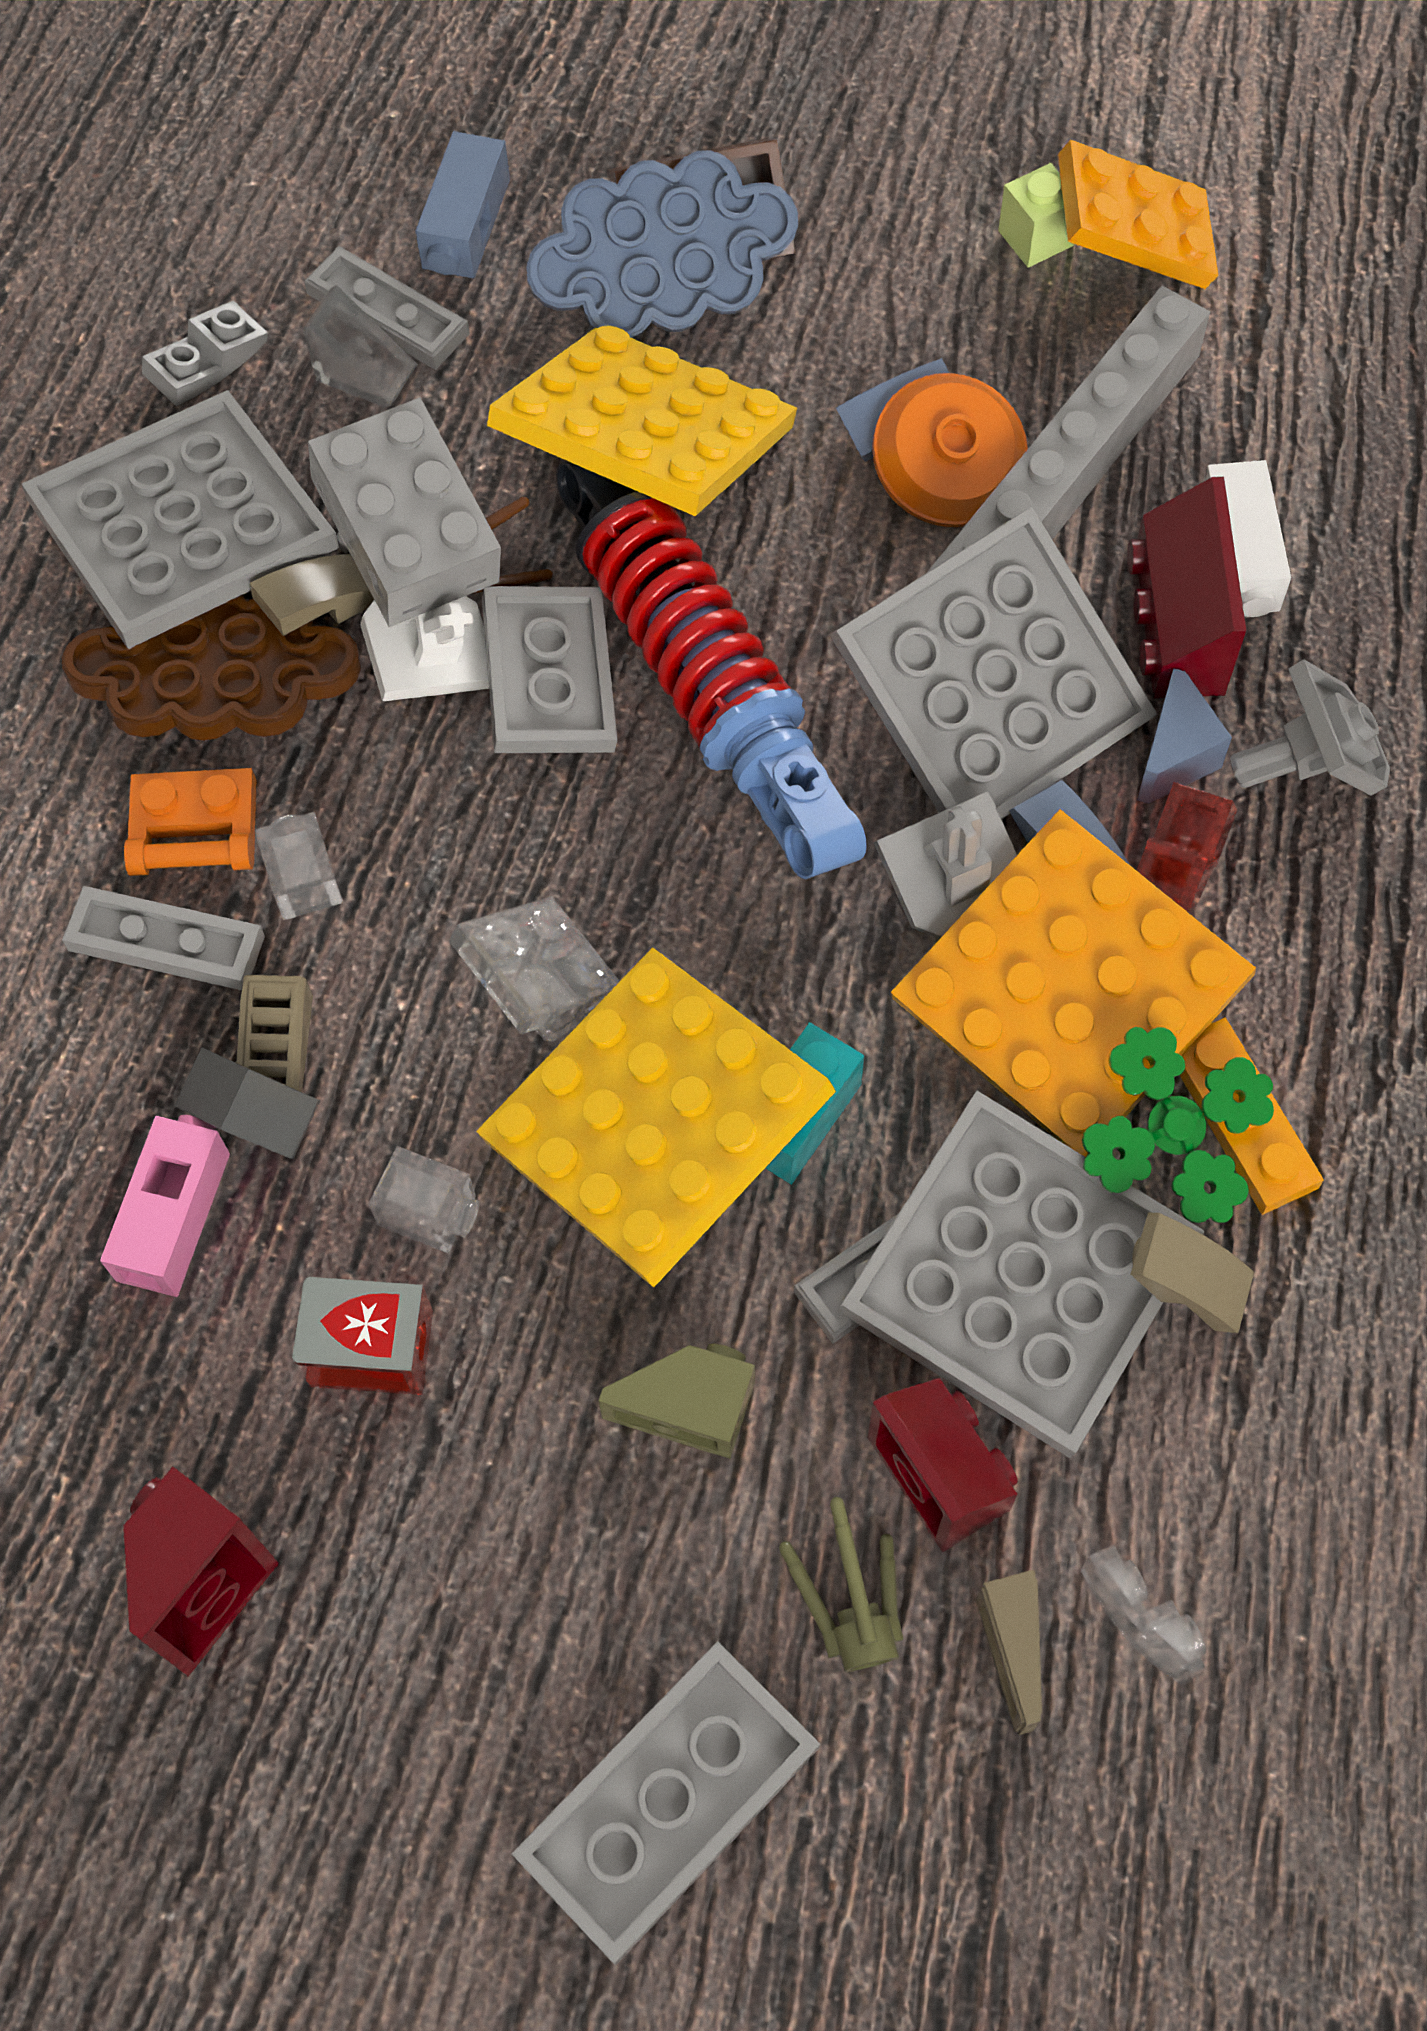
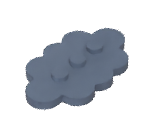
[526,150,798,339]

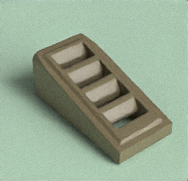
[237,975,313,1092]
[975,1570,1042,1735]

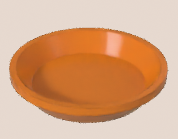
[872,373,1028,527]

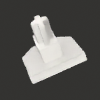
[360,596,489,702]

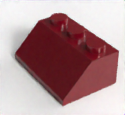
[1127,476,1246,698]
[123,1466,279,1677]

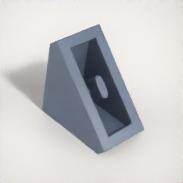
[1137,669,1232,804]

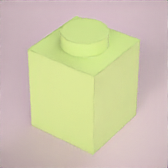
[998,163,1074,268]

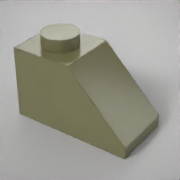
[598,1344,755,1459]

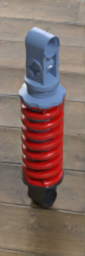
[556,460,866,879]

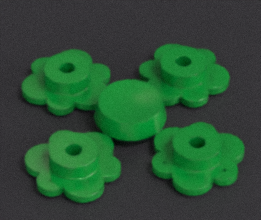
[1082,1027,1274,1223]

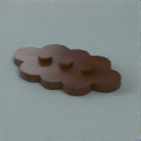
[62,595,361,741]

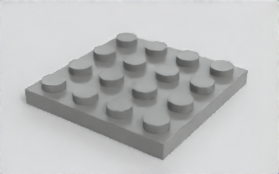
[21,390,339,649]
[829,506,1158,819]
[838,1091,1204,1458]

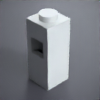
[1204,460,1291,617]

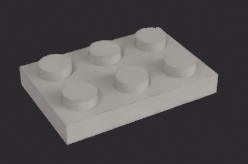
[482,586,617,753]

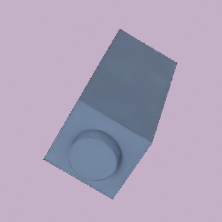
[415,131,510,278]

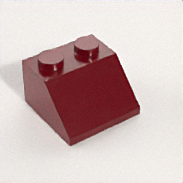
[867,1378,1018,1553]

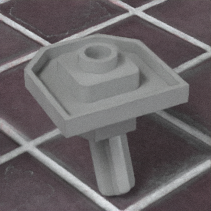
[1230,659,1390,796]
[874,791,1017,939]

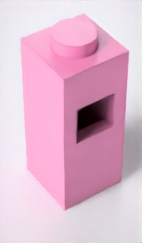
[100,1115,230,1297]

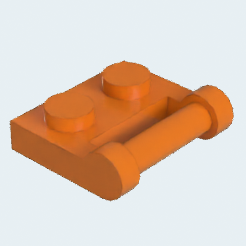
[124,768,256,876]

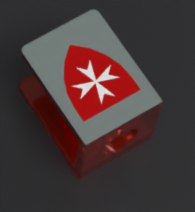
[292,1277,433,1395]

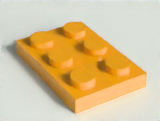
[1058,139,1219,289]

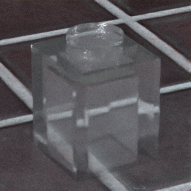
[255,812,343,920]
[369,1146,479,1254]

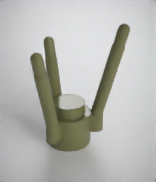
[779,1497,904,1672]

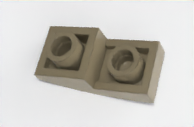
[249,554,374,636]
[1130,1212,1254,1333]

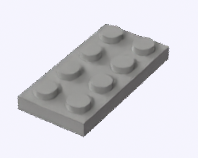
[512,1641,821,1966]

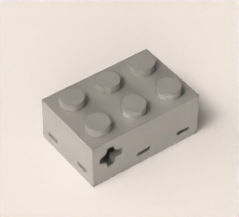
[308,397,501,627]

